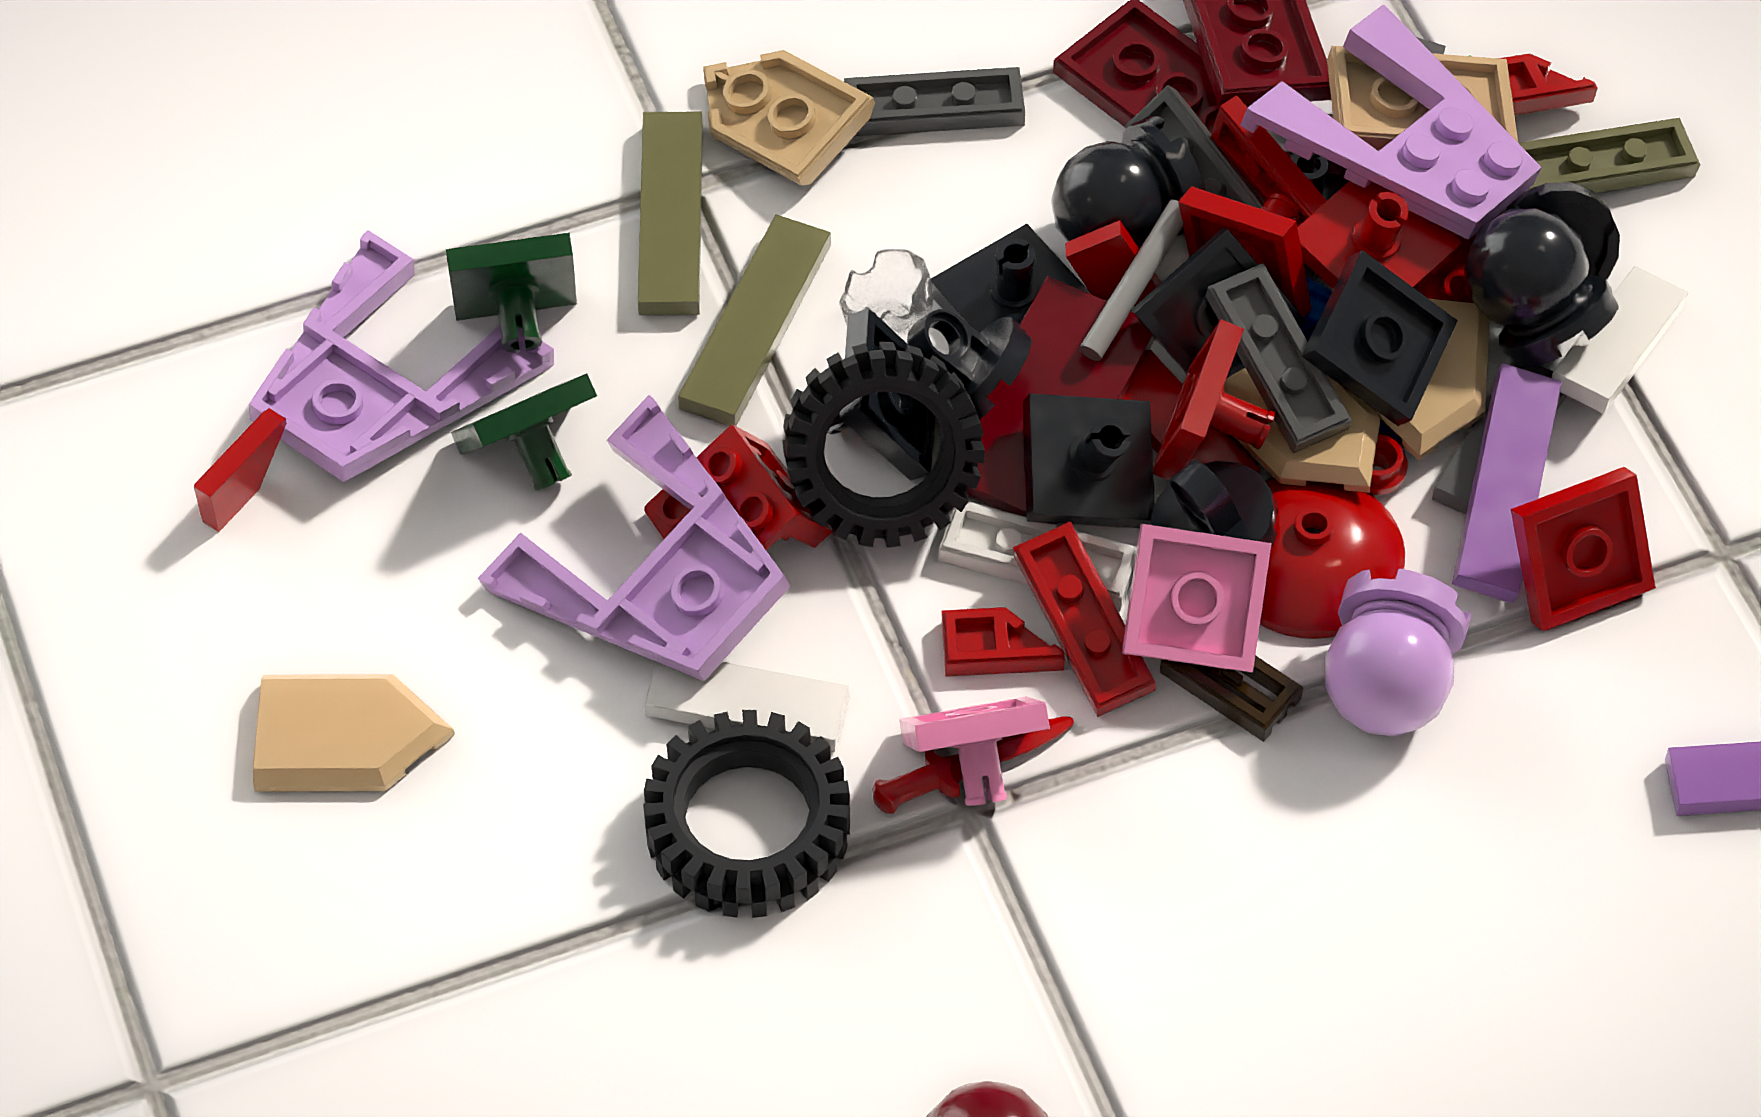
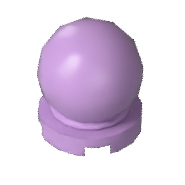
[1325,569,1471,737]

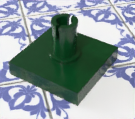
[446,232,577,353]
[451,373,597,491]

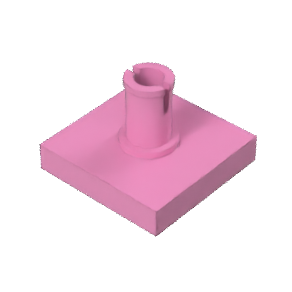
[1122,524,1271,672]
[899,696,1050,806]

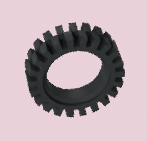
[782,342,985,548]
[643,710,850,918]

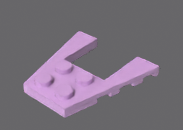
[1240,5,1542,239]
[248,230,554,482]
[477,395,791,681]

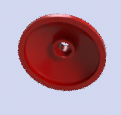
[1260,477,1405,639]

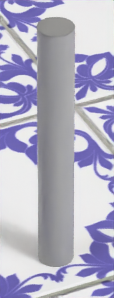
[1079,200,1183,361]

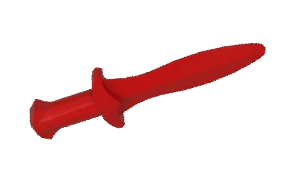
[872,716,1074,814]

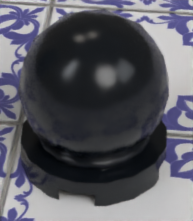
[1051,116,1206,249]
[1464,209,1619,368]

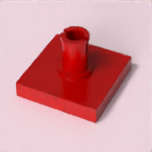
[1297,181,1463,290]
[1178,186,1312,318]
[1153,319,1275,481]
[1510,467,1656,631]

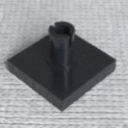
[929,224,1091,333]
[1130,228,1307,379]
[1301,250,1458,426]
[828,308,935,481]
[1023,393,1155,528]

